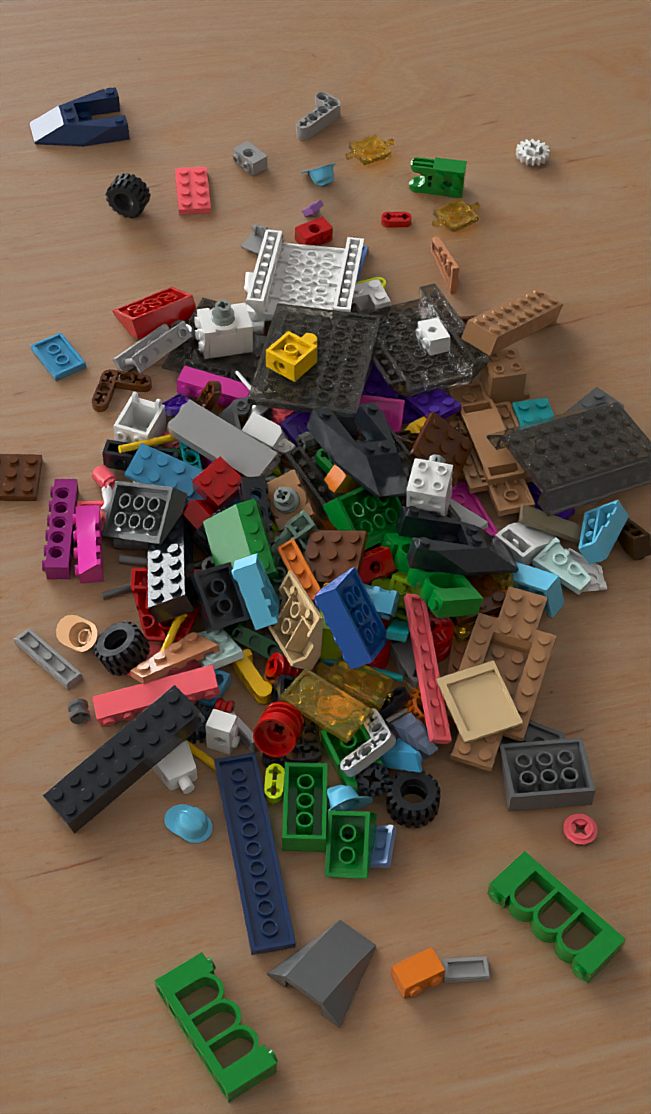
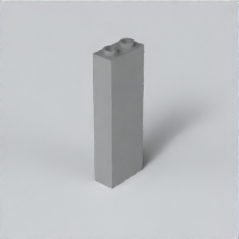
[167,399,280,480]

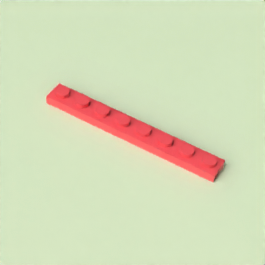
[403,593,452,744]

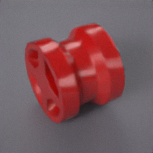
[214,697,235,714]

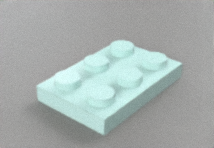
[197,629,244,670]

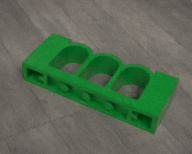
[381,533,483,618]
[487,851,626,984]
[155,952,278,1103]

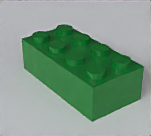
[282,762,327,852]

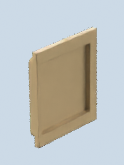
[436,660,523,744]

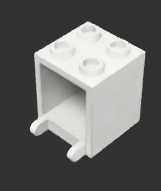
[113,392,167,447]

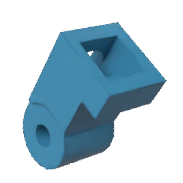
[199,669,232,709]

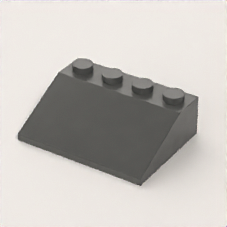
[101,481,187,545]
[499,738,595,812]

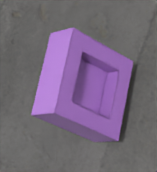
[302,200,324,216]

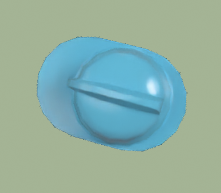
[300,163,336,186]
[327,785,373,814]
[164,804,212,843]

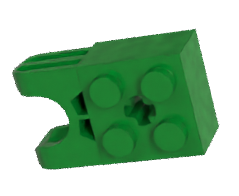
[409,157,467,198]
[320,715,384,794]

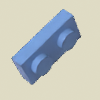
[370,825,397,869]

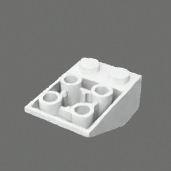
[495,522,559,565]

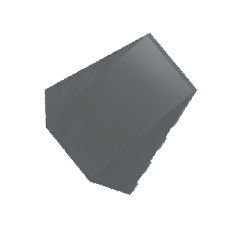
[267,920,376,1028]

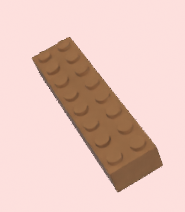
[461,288,563,356]

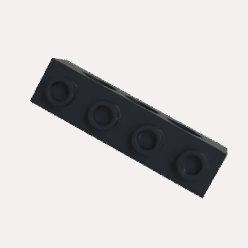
[102,439,180,471]
[238,476,274,547]

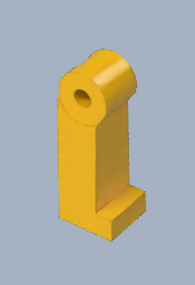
[231,648,272,705]

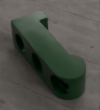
[230,624,284,659]

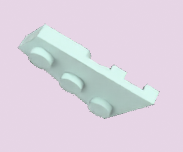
[532,537,591,595]

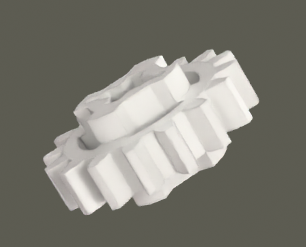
[516,139,550,166]

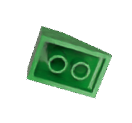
[325,810,377,879]

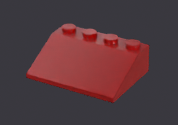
[112,287,197,339]

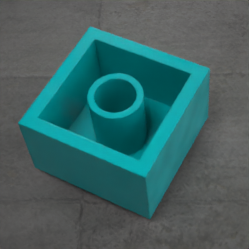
[512,398,557,440]

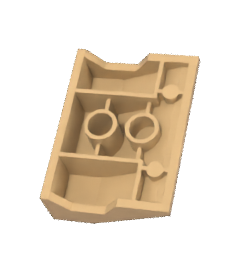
[267,570,323,670]

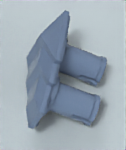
[393,712,438,761]

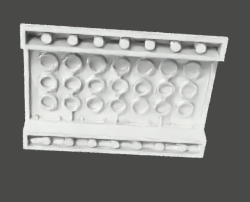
[246,230,364,326]

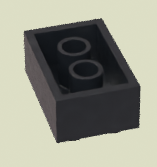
[188,562,250,634]

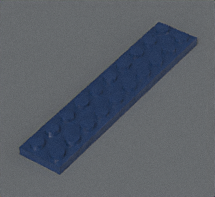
[214,752,296,955]

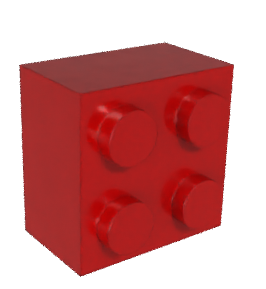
[192,456,241,511]

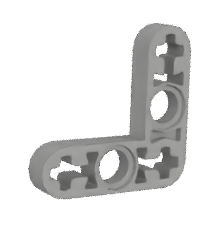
[340,708,396,777]

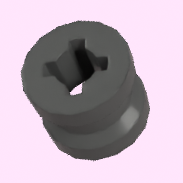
[68,699,91,724]

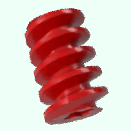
[266,653,312,679]

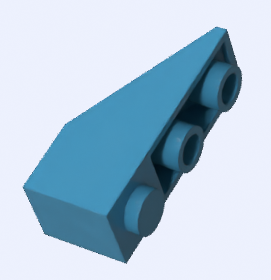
[380,738,423,772]

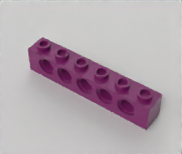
[42,479,79,579]

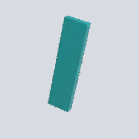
[386,616,410,642]

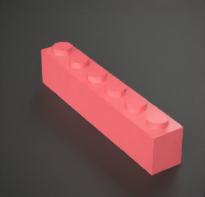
[92,665,220,727]

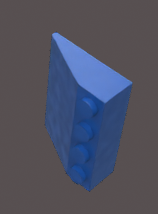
[314,567,389,669]

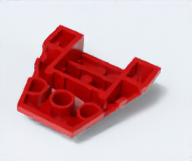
[131,568,202,643]

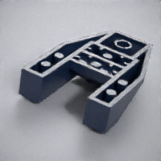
[30,87,129,147]

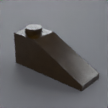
[617,518,651,560]

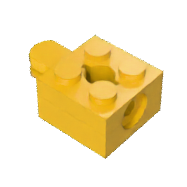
[266,331,317,382]

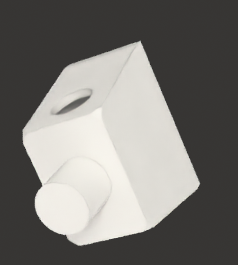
[152,741,197,794]

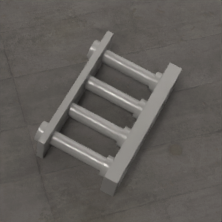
[112,321,192,373]

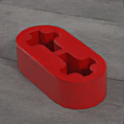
[381,212,412,228]

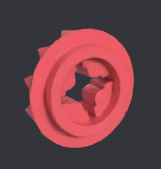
[563,814,598,846]

